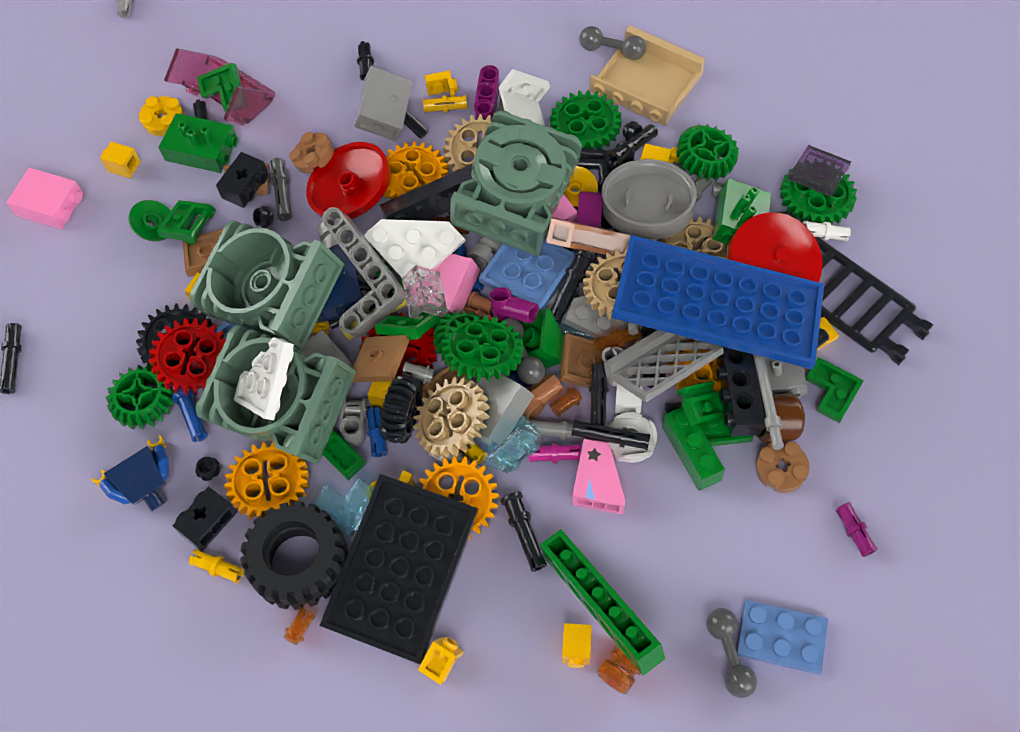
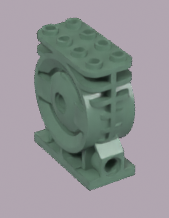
[450,111,582,257]
[190,220,345,351]
[196,325,357,465]

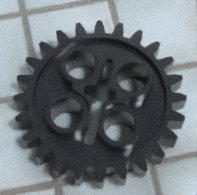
[136,303,213,373]

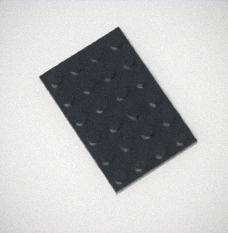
[319,474,479,665]

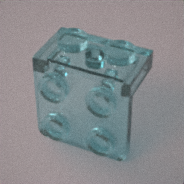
[484,416,545,473]

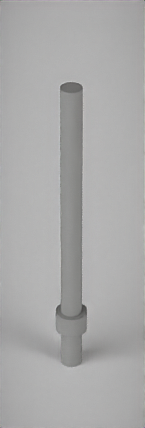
[753,354,784,450]

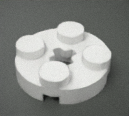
[606,412,657,463]

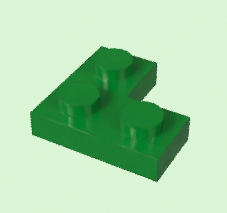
[197,63,246,112]
[375,307,443,340]
[806,357,864,423]

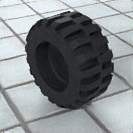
[240,501,348,610]

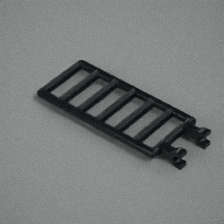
[815,237,933,365]

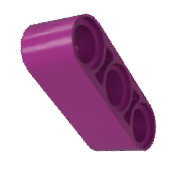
[474,65,500,122]
[575,191,602,251]

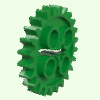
[550,90,622,150]
[779,160,857,225]
[441,315,523,382]

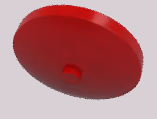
[306,142,391,219]
[728,212,823,282]

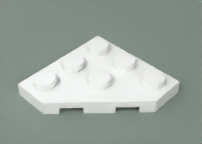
[363,219,466,289]
[234,337,294,420]

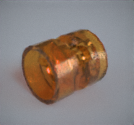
[597,644,641,695]

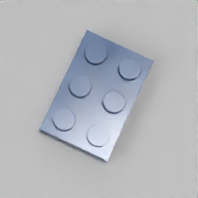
[737,600,828,675]

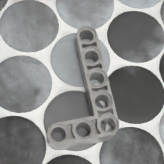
[322,207,406,337]

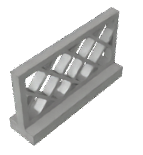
[604,330,724,402]

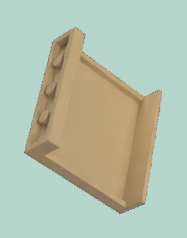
[590,25,705,126]

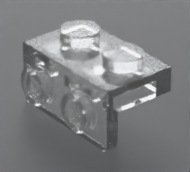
[402,265,448,319]

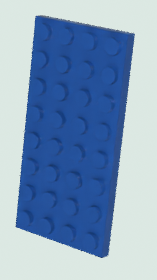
[611,235,824,369]

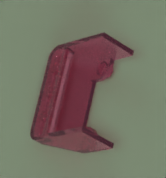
[164,48,276,125]

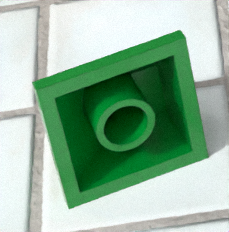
[517,308,563,369]

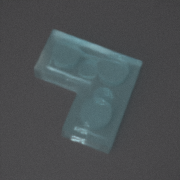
[312,478,374,536]

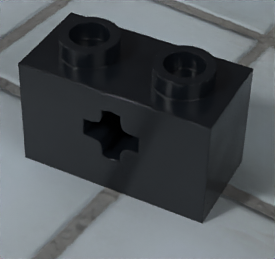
[216,152,269,208]
[172,486,237,552]

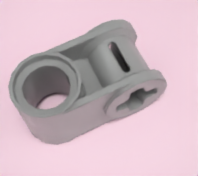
[339,398,368,447]

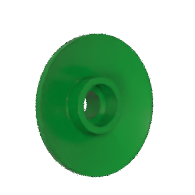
[128,200,171,242]

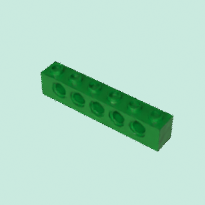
[540,529,666,676]

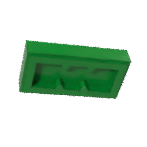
[322,430,367,481]

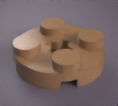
[289,132,334,173]
[756,442,809,493]

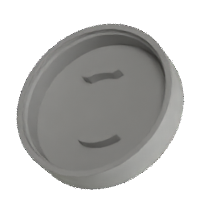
[602,159,697,240]

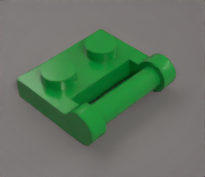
[156,200,216,245]

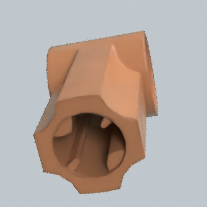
[523,373,563,420]

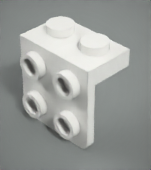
[498,69,550,126]

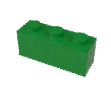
[662,407,725,491]

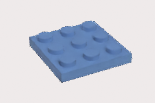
[479,239,576,311]

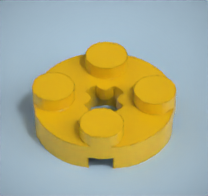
[139,96,184,136]

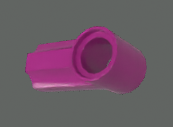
[490,287,539,324]

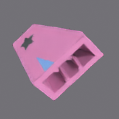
[572,439,625,515]

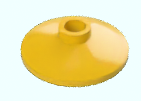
[564,166,598,208]

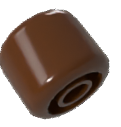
[756,393,805,443]

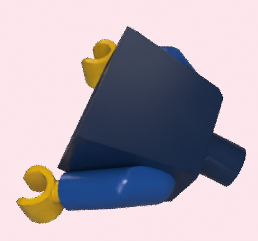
[91,435,169,512]

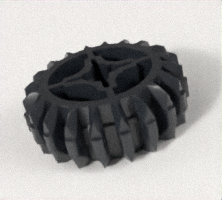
[379,375,423,444]

